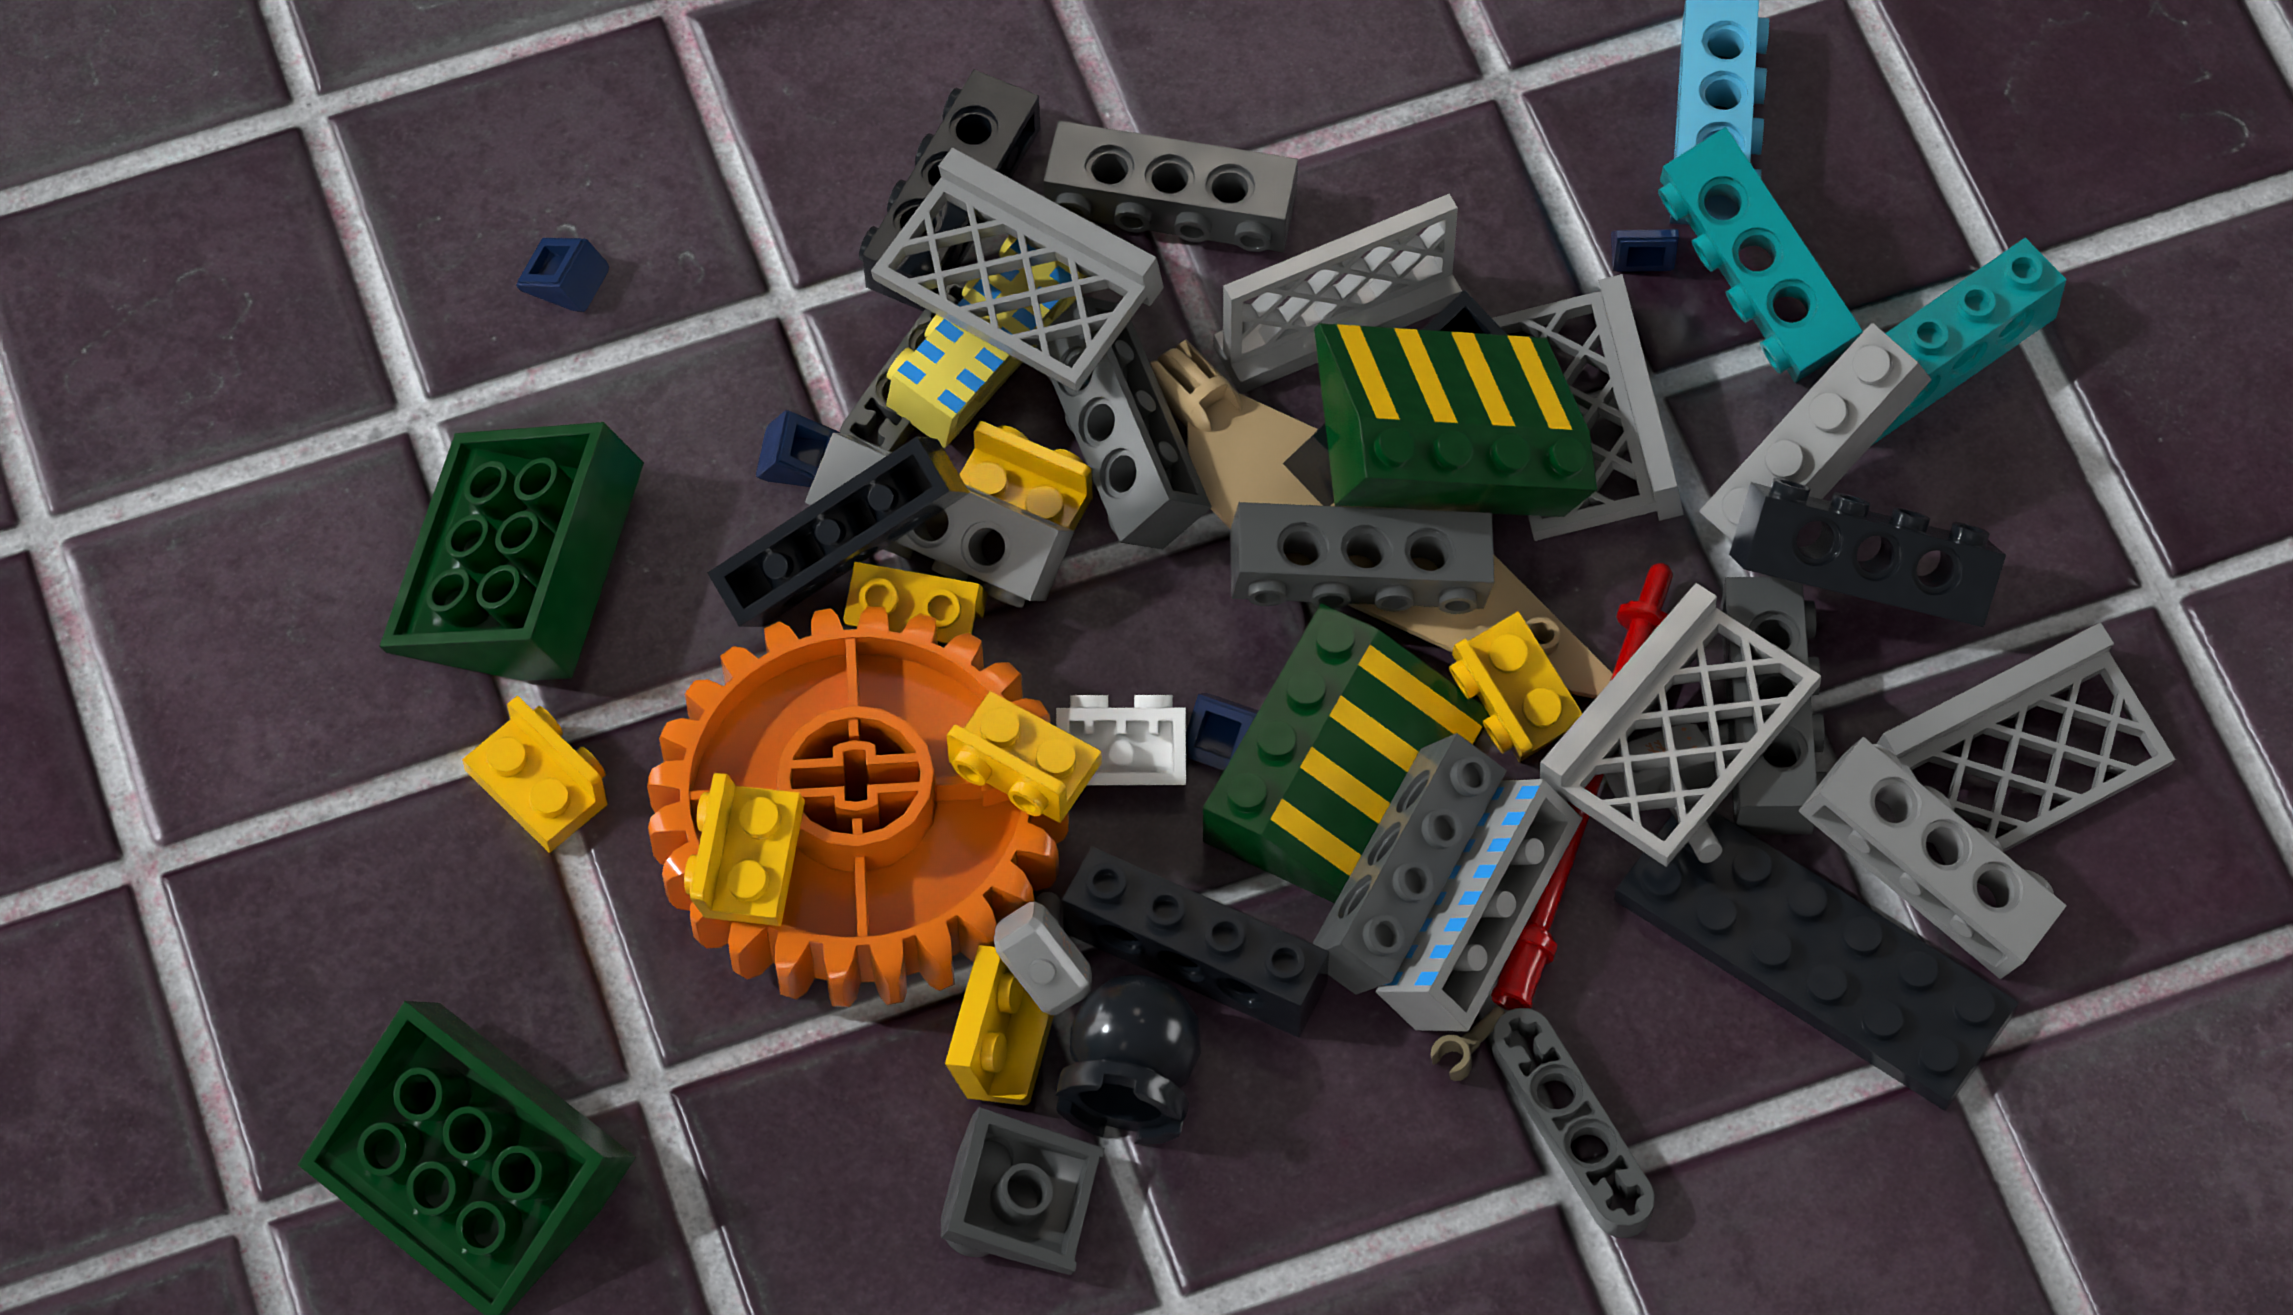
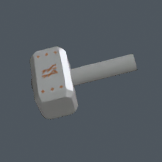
[1606,723,1722,863]
[994,892,1092,1015]

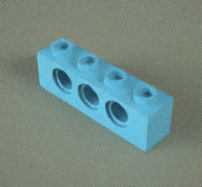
[1670,0,1769,225]

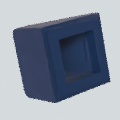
[1611,229,1679,272]
[516,238,609,312]
[756,409,840,487]
[1186,693,1259,770]

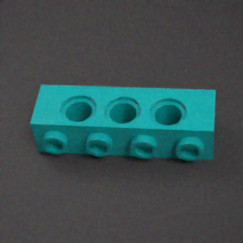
[1658,127,1863,383]
[1870,237,2067,447]

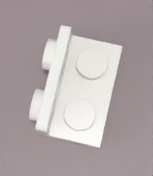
[1056,695,1186,785]

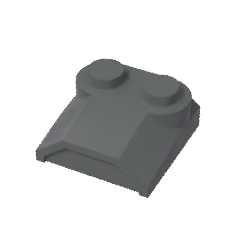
[941,1107,1105,1275]

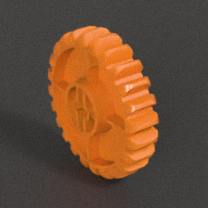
[647,606,1069,1007]

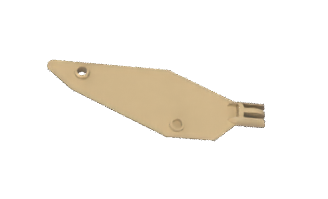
[1150,339,1613,699]

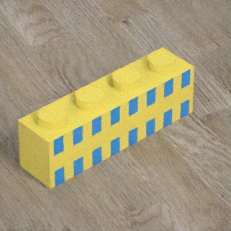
[886,235,1087,448]

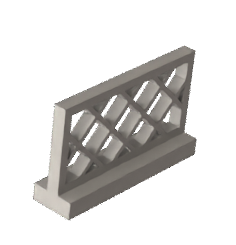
[871,148,1164,392]
[1213,194,1462,394]
[1492,274,1684,541]
[1540,583,1821,867]
[1877,622,2176,862]

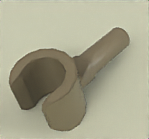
[1431,1006,1505,1081]

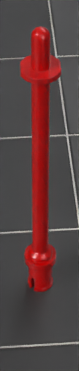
[1491,563,1673,1011]

